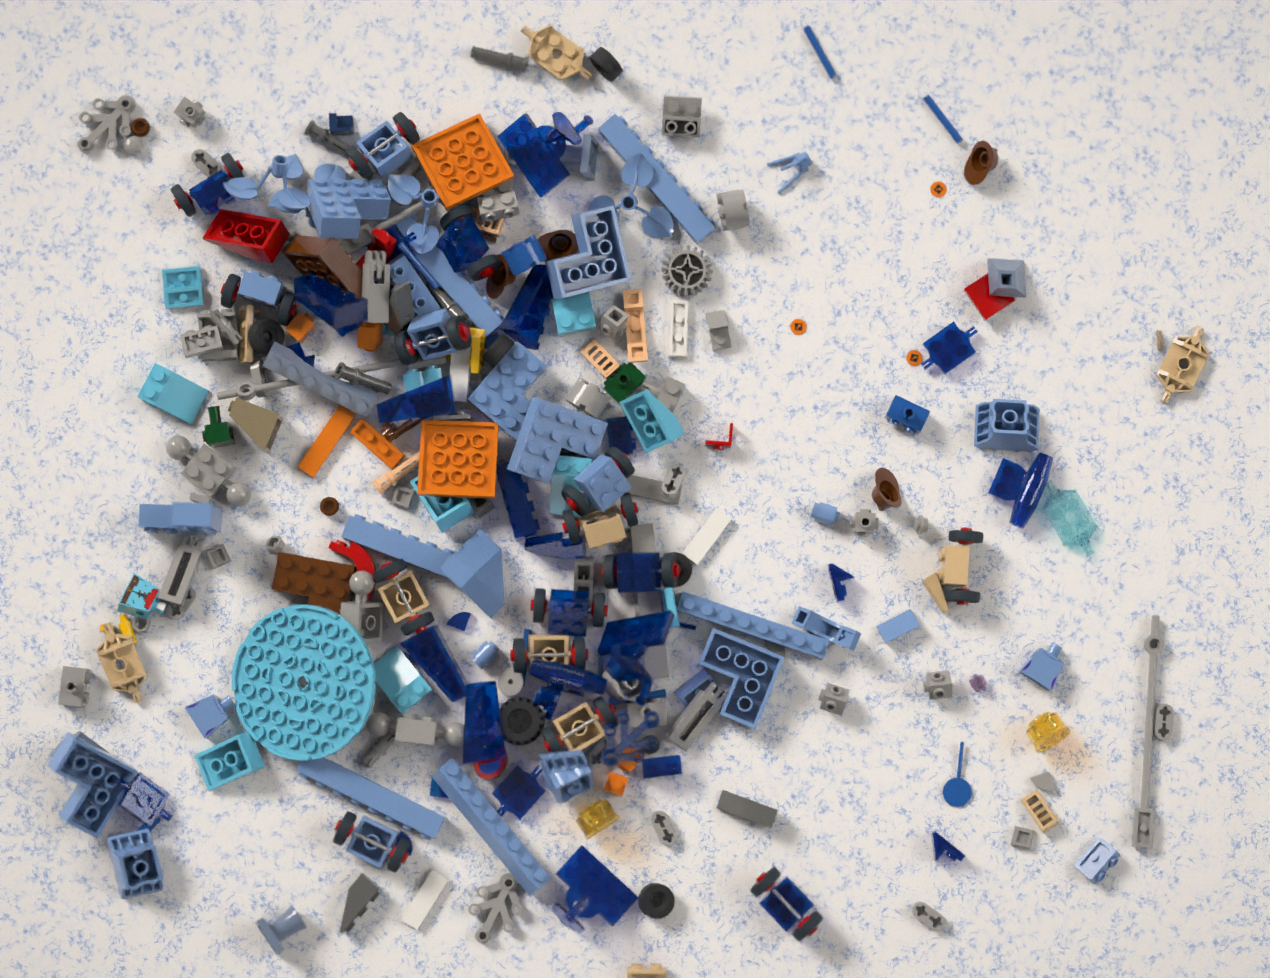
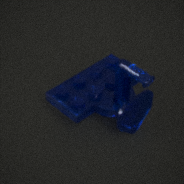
[497,112,593,198]
[597,610,675,706]
[552,845,638,934]

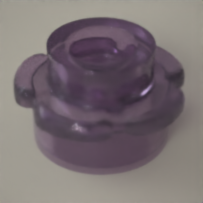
[969,674,987,692]

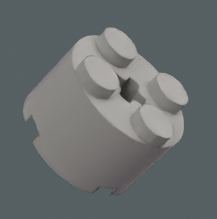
[716,189,750,231]
[566,377,612,419]
[602,662,649,701]

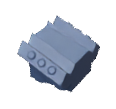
[974,399,1040,453]
[539,750,593,804]
[107,829,163,899]

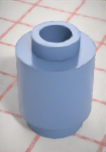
[810,502,840,526]
[471,641,499,669]

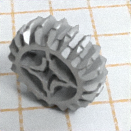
[661,245,713,297]

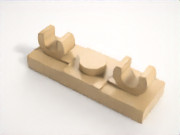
[239,304,261,364]

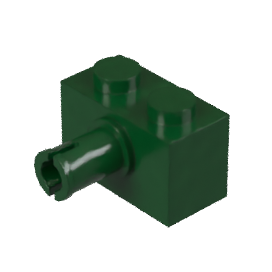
[603,362,646,406]
[202,406,235,448]

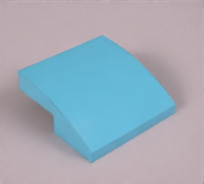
[162,265,204,309]
[660,587,680,628]

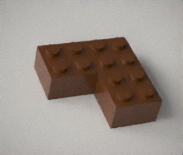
[281,235,375,309]
[271,552,356,615]

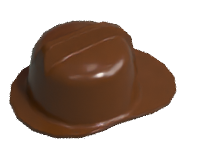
[964,141,999,185]
[537,230,578,262]
[486,254,516,299]
[871,468,902,511]

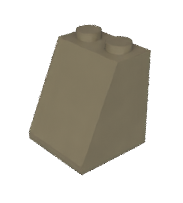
[228,397,284,453]

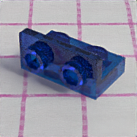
[606,416,636,455]
[642,755,682,779]

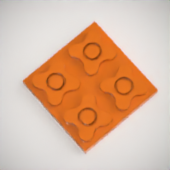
[412,113,514,211]
[417,420,499,499]

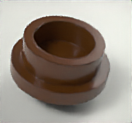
[131,118,150,137]
[320,497,339,516]

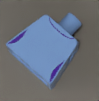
[1018,642,1064,691]
[185,695,235,739]

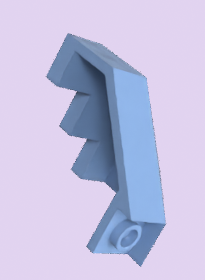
[439,529,505,618]

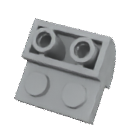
[662,95,702,138]

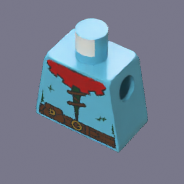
[117,573,167,619]

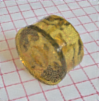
[1025,712,1071,753]
[576,799,621,840]

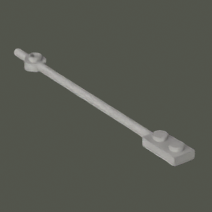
[337,140,540,255]
[217,353,446,401]
[1132,615,1164,848]

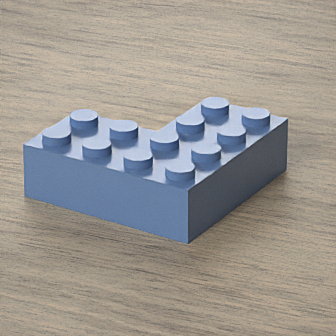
[306,177,391,238]
[545,205,631,299]
[468,341,547,442]
[507,396,608,484]
[138,502,222,536]
[698,628,785,729]
[47,732,138,839]

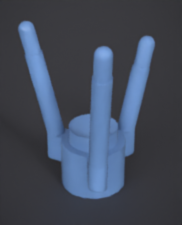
[767,151,812,194]

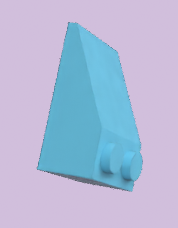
[548,280,596,337]
[137,363,209,425]
[619,389,685,453]
[549,455,593,517]
[410,476,474,533]
[374,645,434,714]
[194,732,265,791]

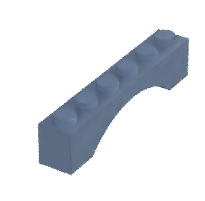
[263,341,378,417]

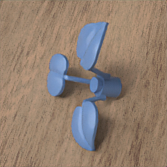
[587,153,674,238]
[223,154,310,210]
[269,164,346,228]
[388,174,474,255]

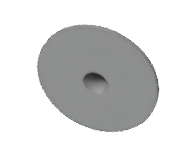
[498,668,524,696]

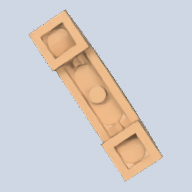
[623,289,648,363]

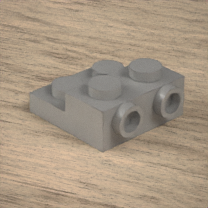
[477,180,520,222]

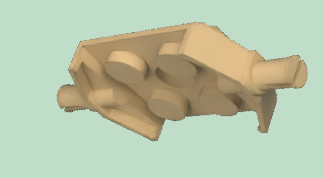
[521,25,592,81]
[1155,326,1209,404]
[96,622,149,703]

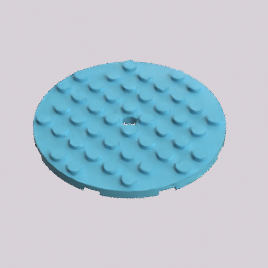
[232,605,376,761]

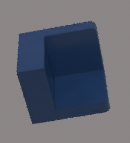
[329,113,354,136]

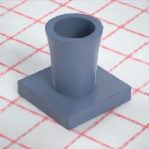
[553,134,599,180]
[255,905,307,955]

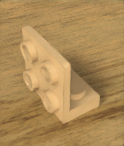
[627,963,666,978]

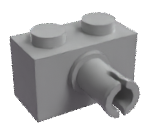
[640,376,685,413]
[58,666,92,707]
[627,698,667,727]

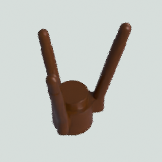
[380,394,423,443]

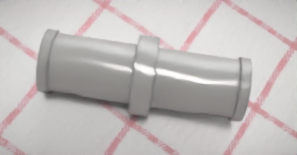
[208,309,243,345]
[362,732,395,768]

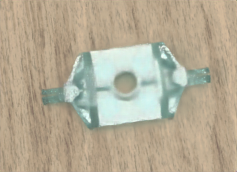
[1042,479,1097,556]

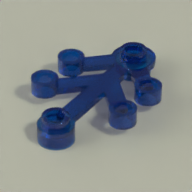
[601,711,659,767]

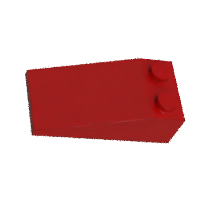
[202,209,290,264]

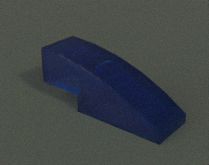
[524,532,586,559]

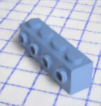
[386,253,441,316]

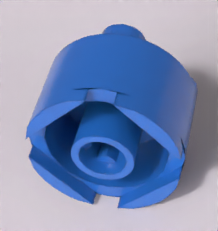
[502,235,547,276]

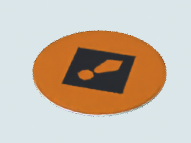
[930,181,947,197]
[790,319,807,335]
[906,350,922,366]

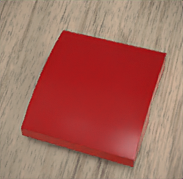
[963,273,1016,321]

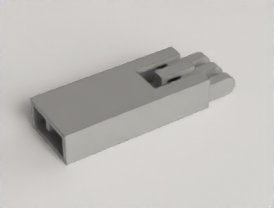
[361,250,390,323]
[158,534,204,608]
[665,682,728,751]

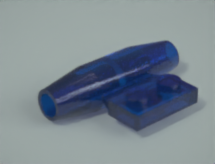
[988,452,1053,529]
[529,659,608,697]

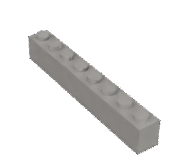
[627,523,669,679]

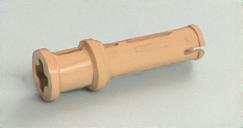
[371,451,420,495]

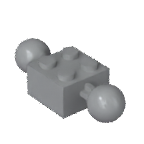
[166,436,251,507]
[340,571,383,643]
[366,712,468,747]

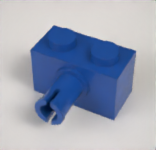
[885,395,930,435]

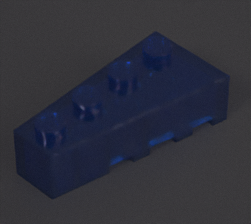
[500,264,554,350]
[294,273,368,330]
[376,374,457,423]
[496,462,541,541]
[400,625,473,703]
[463,681,506,764]

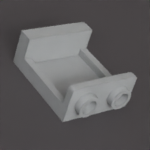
[197,309,239,362]

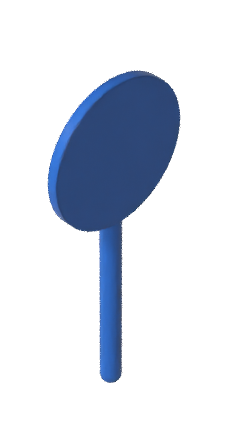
[943,741,972,807]

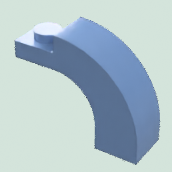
[791,606,862,651]

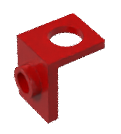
[705,423,733,450]

